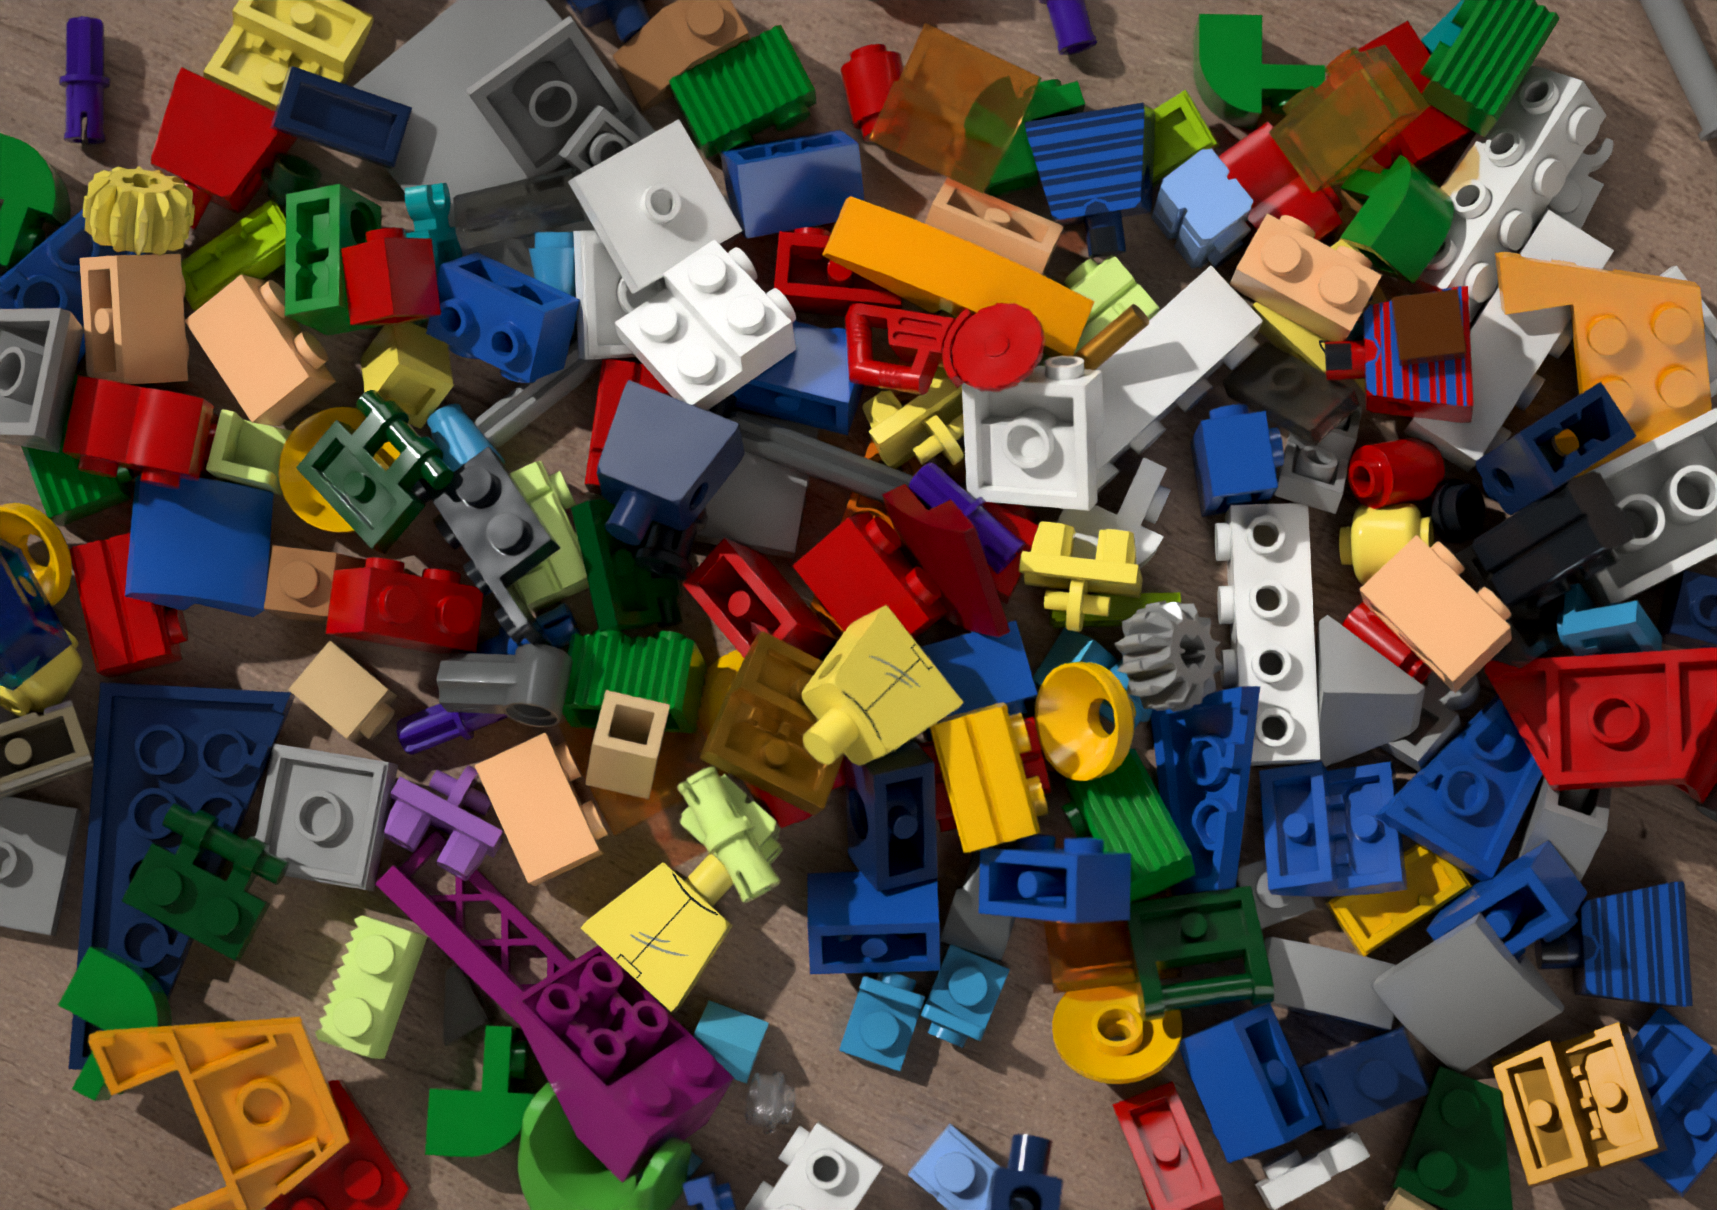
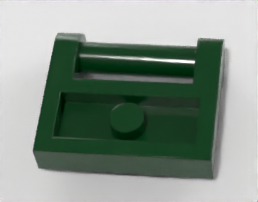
[1123,886,1274,1021]

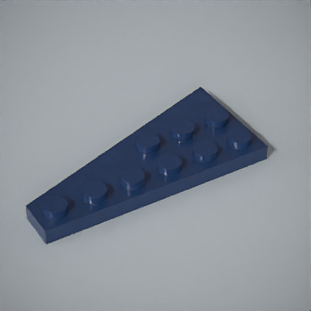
[68,682,295,1070]

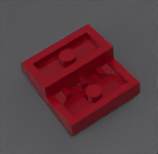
[882,484,1011,637]

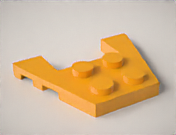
[1495,252,1712,486]
[88,1017,350,1210]

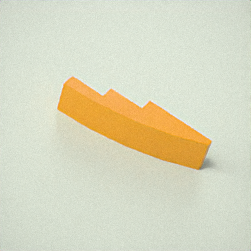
[822,196,1095,357]

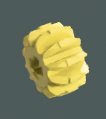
[82,166,195,256]

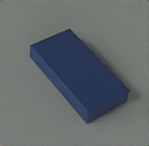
[270,66,412,169]

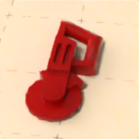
[845,302,1046,395]

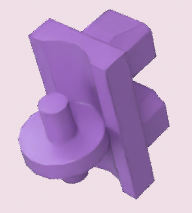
[384,765,503,881]

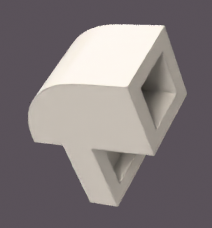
[1057,458,1171,569]

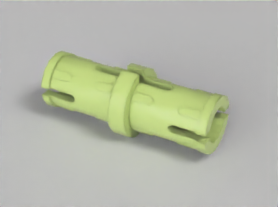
[677,766,781,903]

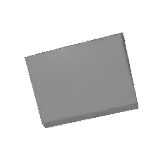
[466,16,635,185]
[0,308,84,453]

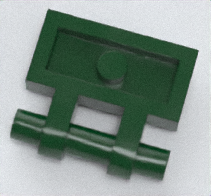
[296,390,454,554]
[571,499,683,632]
[121,803,289,961]

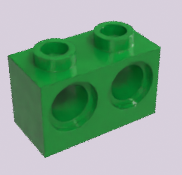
[285,184,382,336]

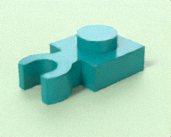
[405,183,463,279]

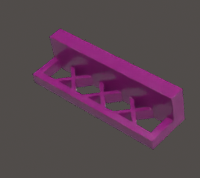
[375,830,572,1025]

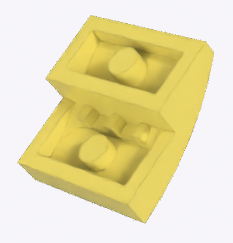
[203,0,373,111]

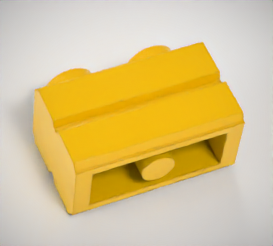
[929,702,1048,853]

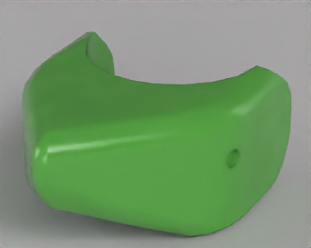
[518,1082,691,1210]

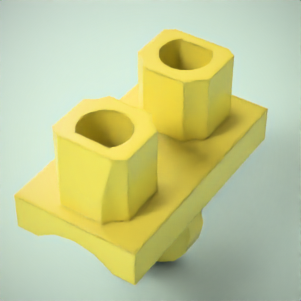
[862,366,965,469]
[1019,521,1143,632]

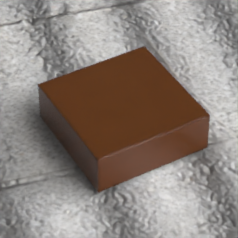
[1391,289,1466,366]

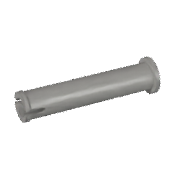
[1639,0,1717,142]

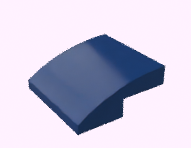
[125,474,274,617]
[1259,761,1407,897]
[1632,1006,1717,1198]

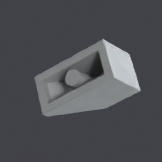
[1517,774,1612,882]

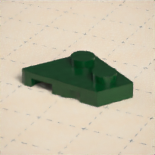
[1390,1066,1513,1210]

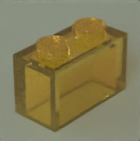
[1269,45,1430,193]

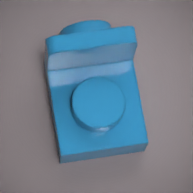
[1556,583,1662,656]
[920,944,1010,1048]
[839,972,925,1071]

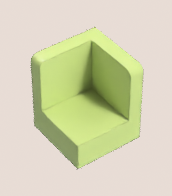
[206,409,292,496]

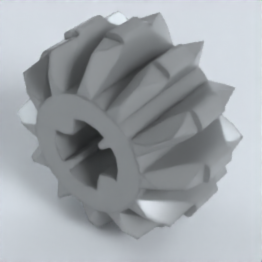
[1115,601,1223,712]

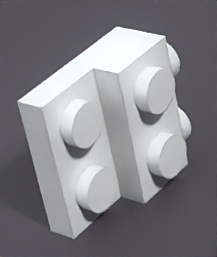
[615,239,796,411]
[962,356,1104,511]

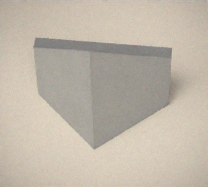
[1315,615,1425,767]

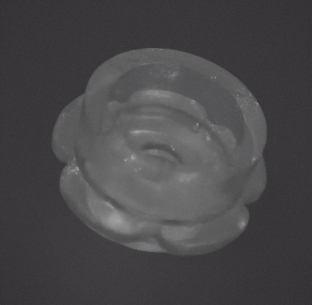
[745,1071,795,1135]

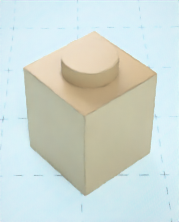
[288,640,398,744]
[585,690,670,799]

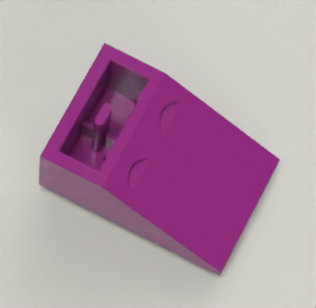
[510,945,734,1183]

